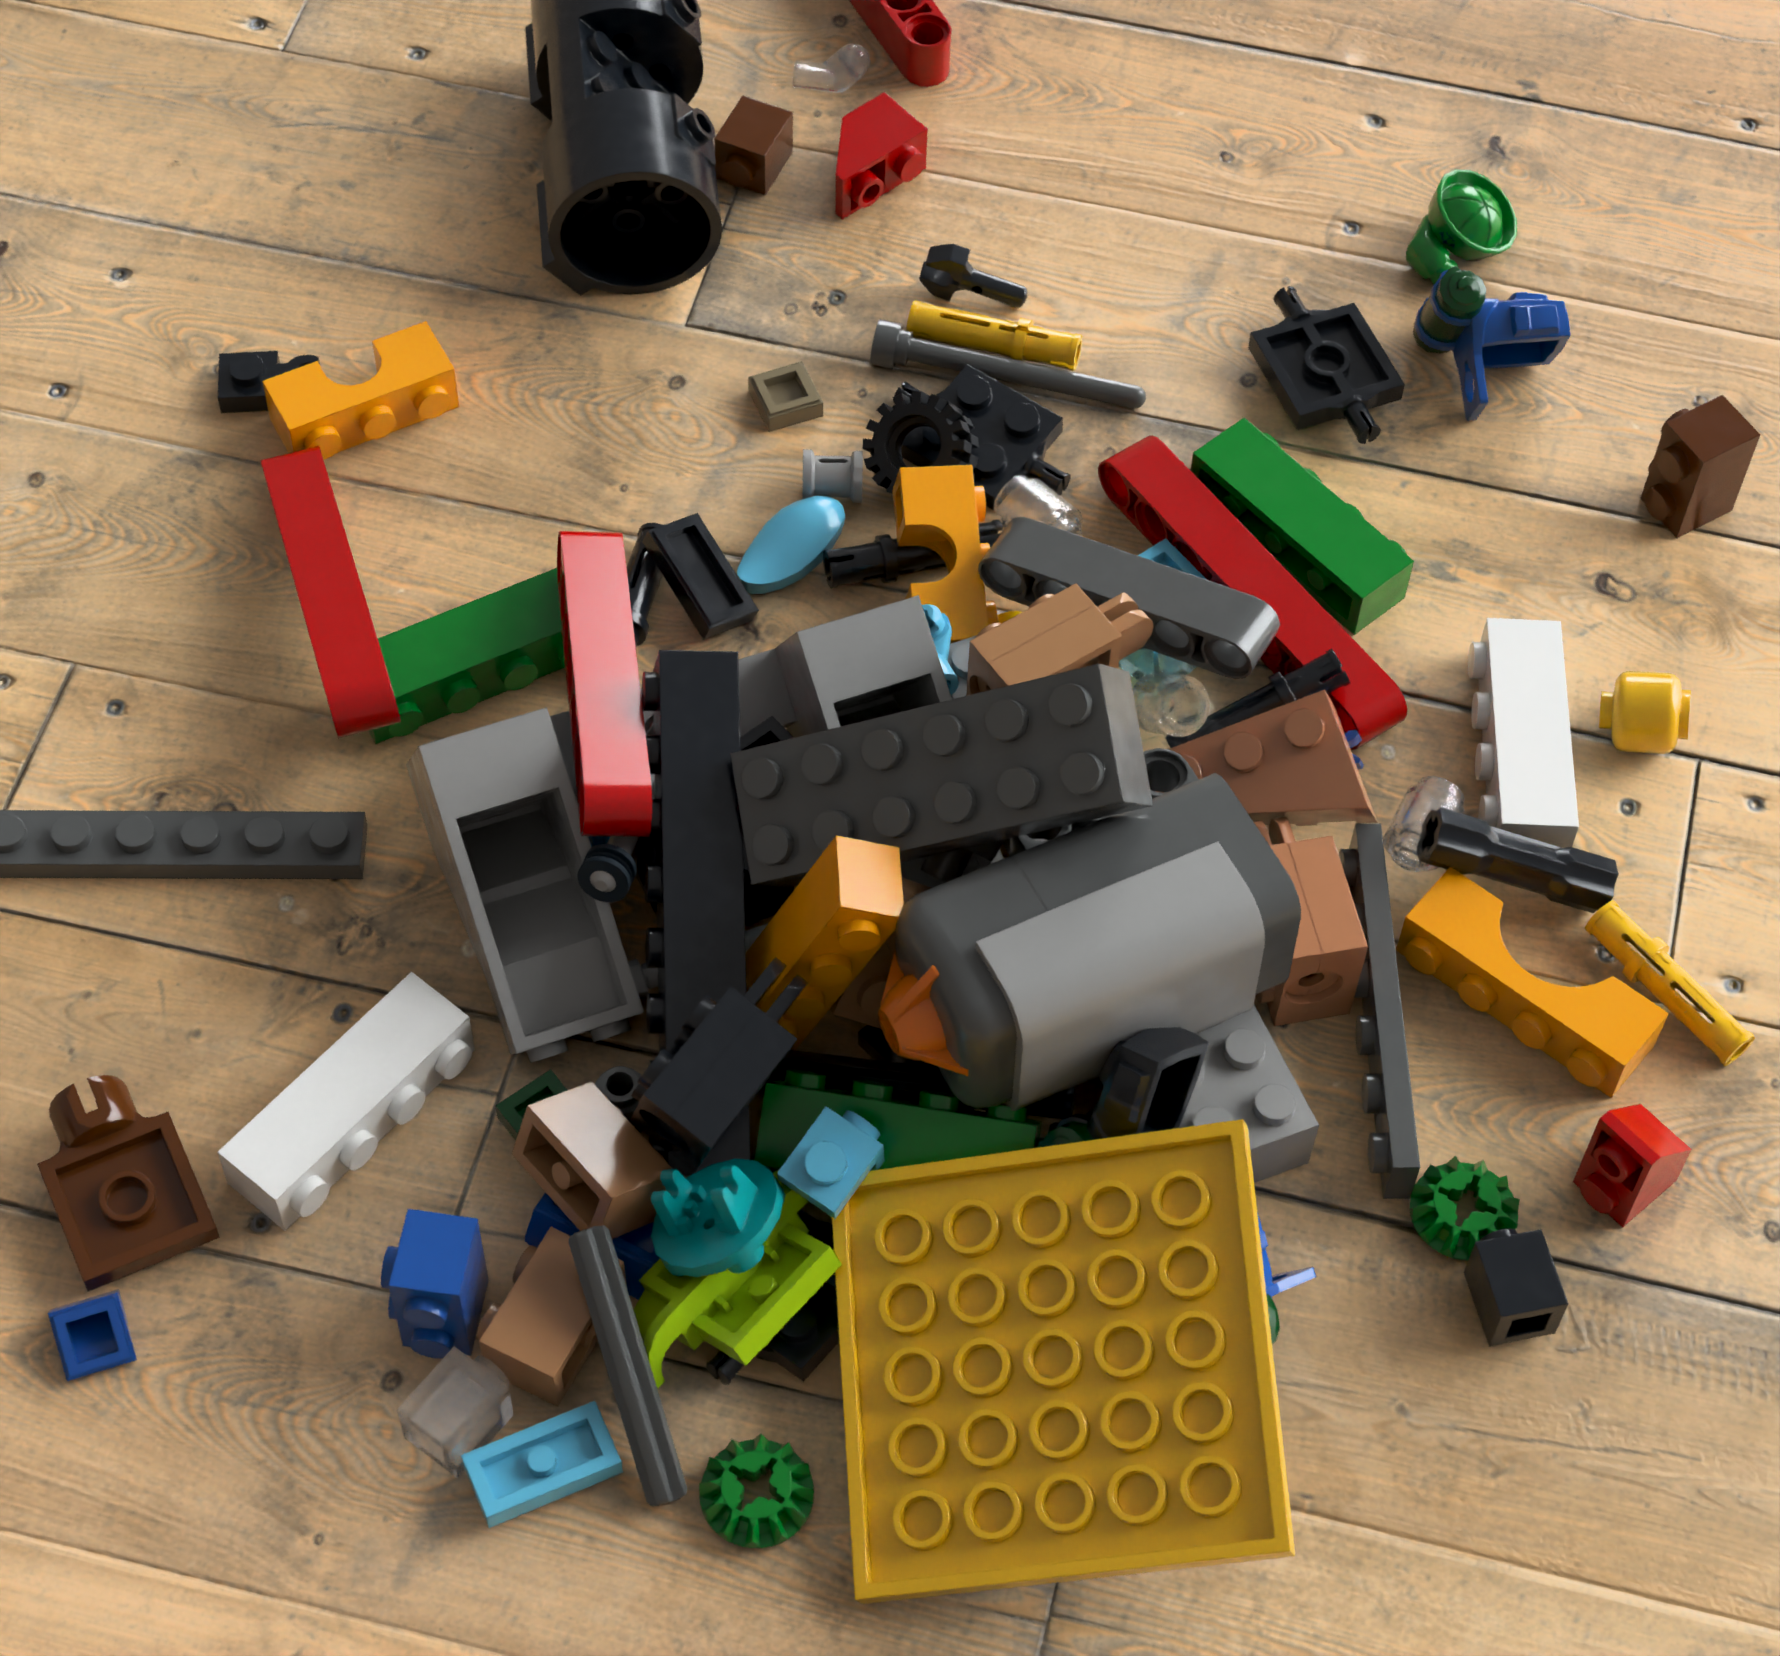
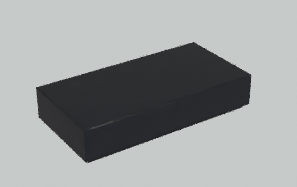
[642,513,759,640]

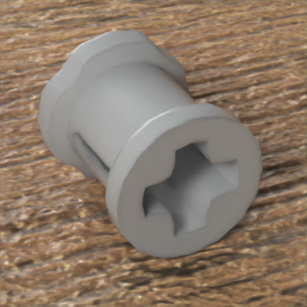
[803,449,863,503]

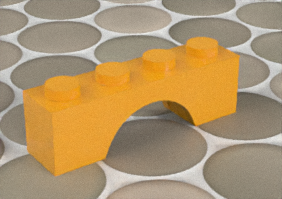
[1396,867,1669,1098]

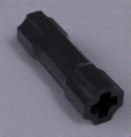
[1417,807,1619,913]

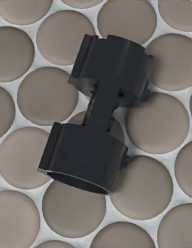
[525,0,722,296]

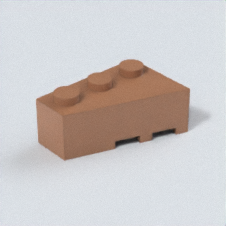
[1155,689,1378,826]

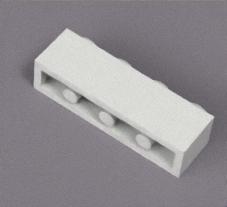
[1468,618,1579,848]
[218,972,475,1231]

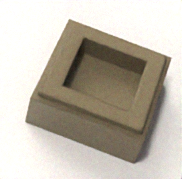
[748,362,823,432]

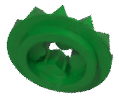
[1409,1156,1520,1261]
[699,1433,814,1548]

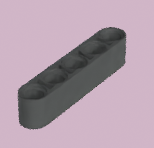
[978,517,1280,679]

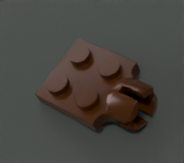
[37,1075,220,1292]

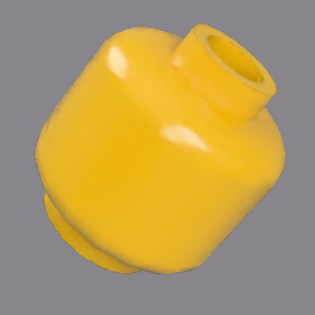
[1599,671,1691,754]

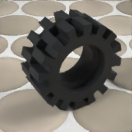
[862,391,979,494]

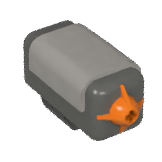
[878,748,1301,1111]

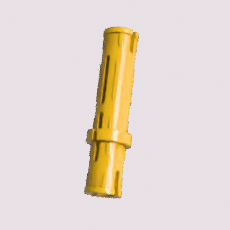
[907,300,1082,371]
[1585,900,1755,1066]

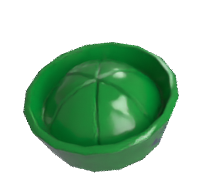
[1428,169,1517,260]

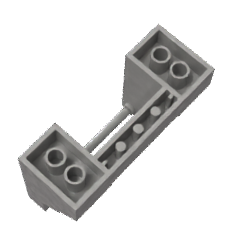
[406,595,1003,1063]

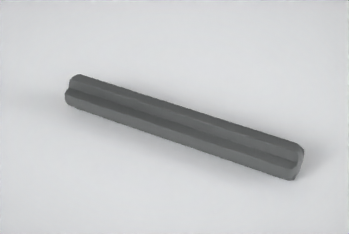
[568,1226,688,1506]

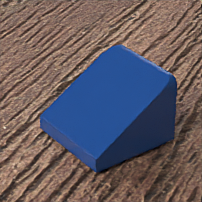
[48,1289,137,1381]

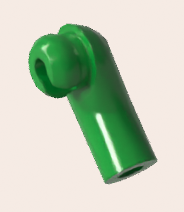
[1406,215,1458,285]

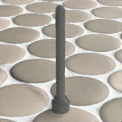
[870,319,1146,409]

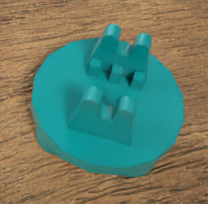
[651,1159,786,1277]

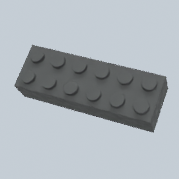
[730,664,1153,888]

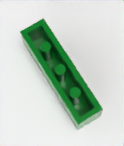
[1190,417,1414,635]
[369,568,565,744]
[754,1069,1042,1171]

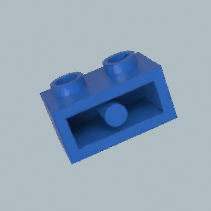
[381,1209,489,1358]

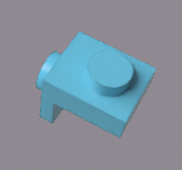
[777,1106,884,1219]

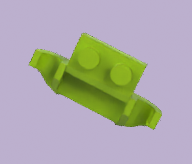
[633,1170,842,1389]

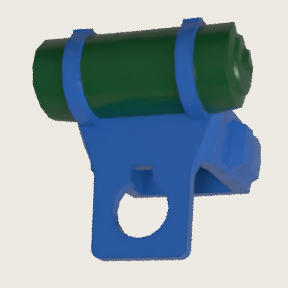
[1413,266,1571,421]

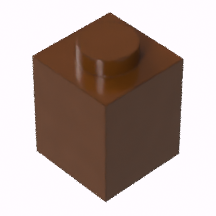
[714,95,793,195]

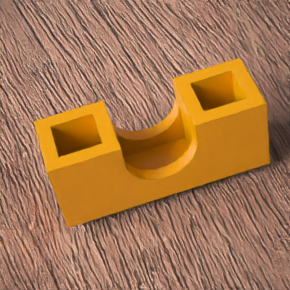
[262,321,459,460]
[893,465,998,644]

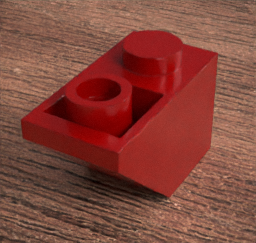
[835,92,928,220]
[1573,1104,1692,1228]

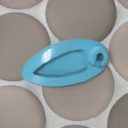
[737,496,846,594]

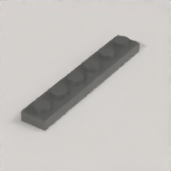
[0,810,368,879]
[1339,823,1420,1199]

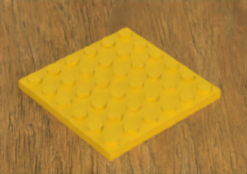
[832,1119,1295,1604]

